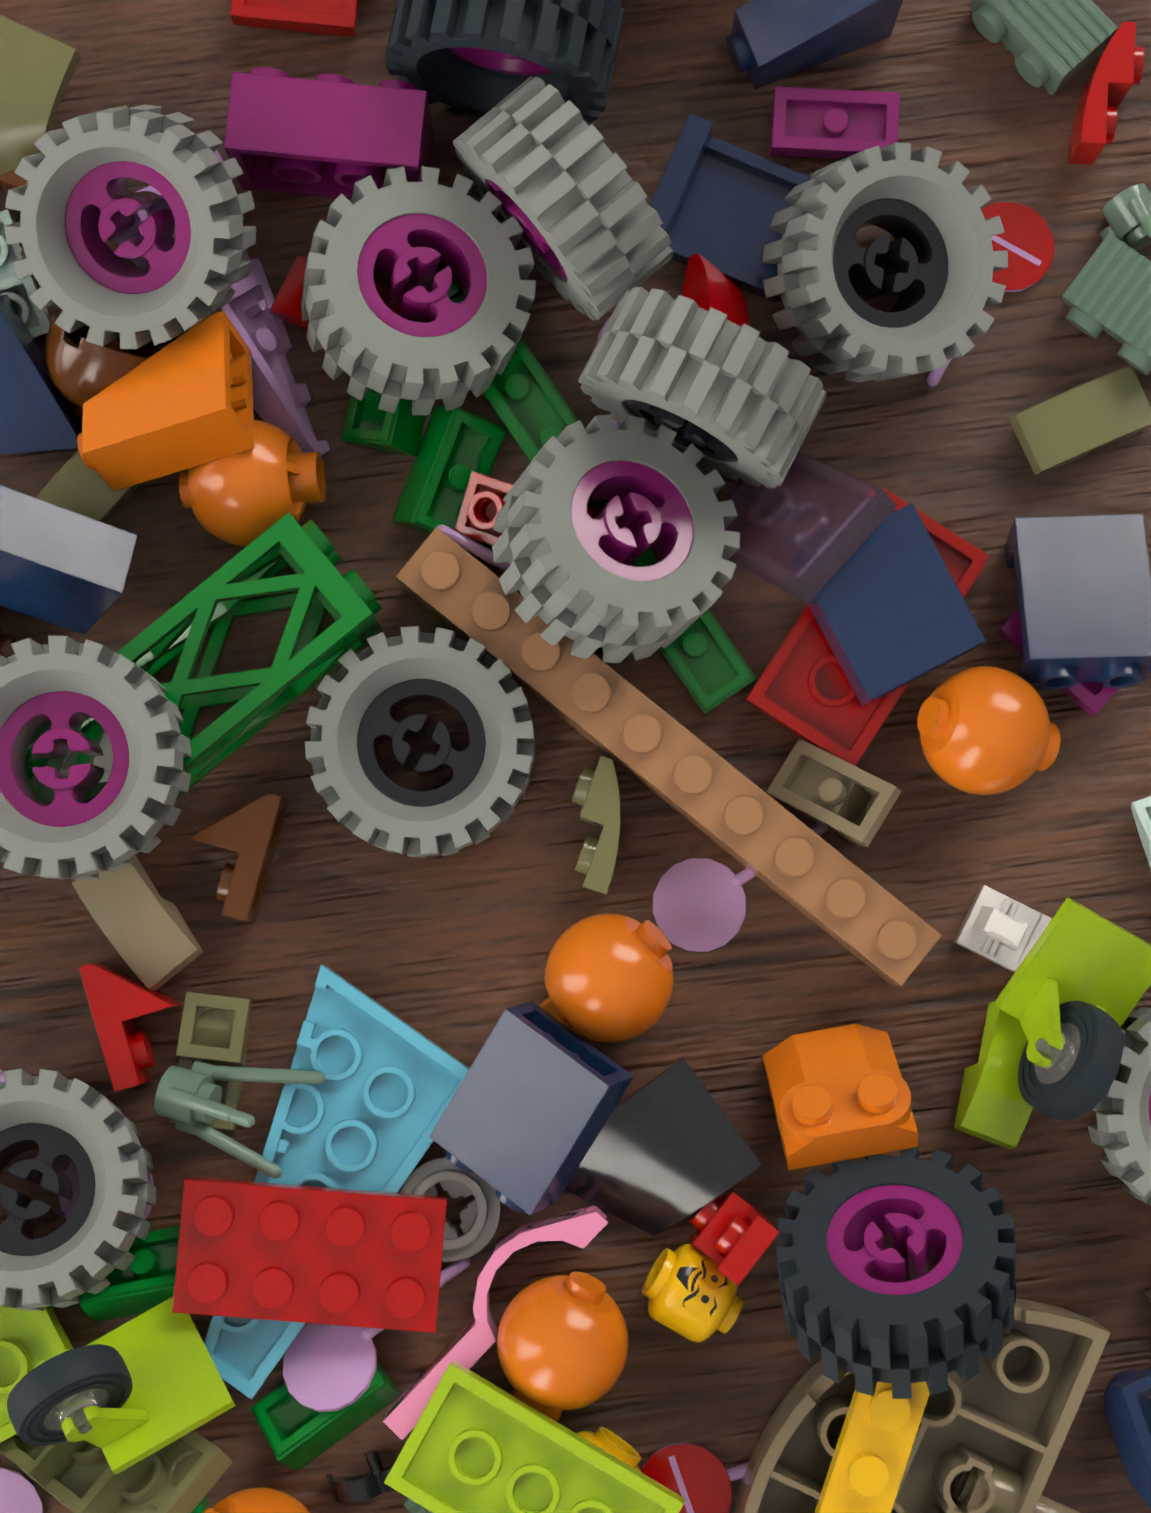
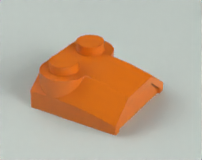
[762,1023,918,1171]

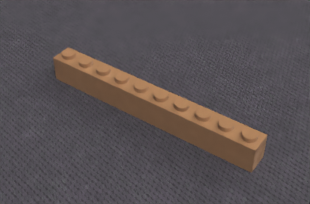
[396,527,942,986]

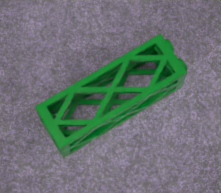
[25,512,383,805]

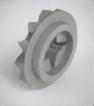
[400,1157,501,1262]

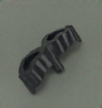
[325,1449,394,1503]

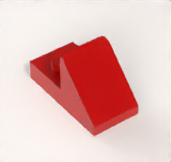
[78,963,181,1092]

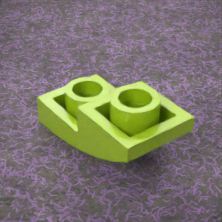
[954,1001,1033,1150]

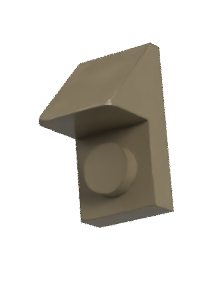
[766,738,902,847]

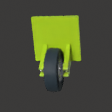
[994,897,1151,1121]
[7,1296,236,1475]

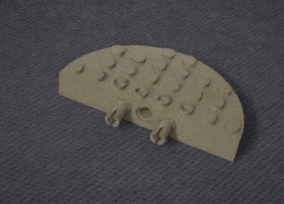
[734,1299,1111,1513]

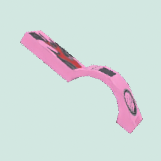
[383,1205,608,1440]

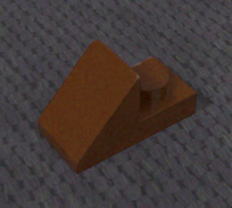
[190,793,289,923]

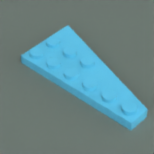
[204,964,470,1400]

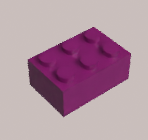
[224,67,434,200]

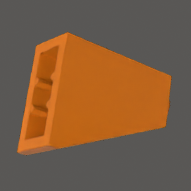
[77,310,255,492]

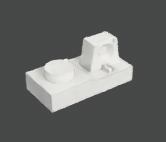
[953,885,1052,973]

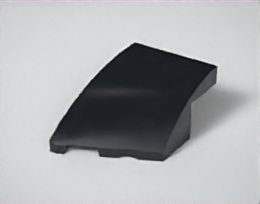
[565,1057,762,1236]

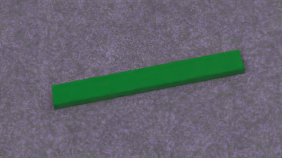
[447,278,757,716]

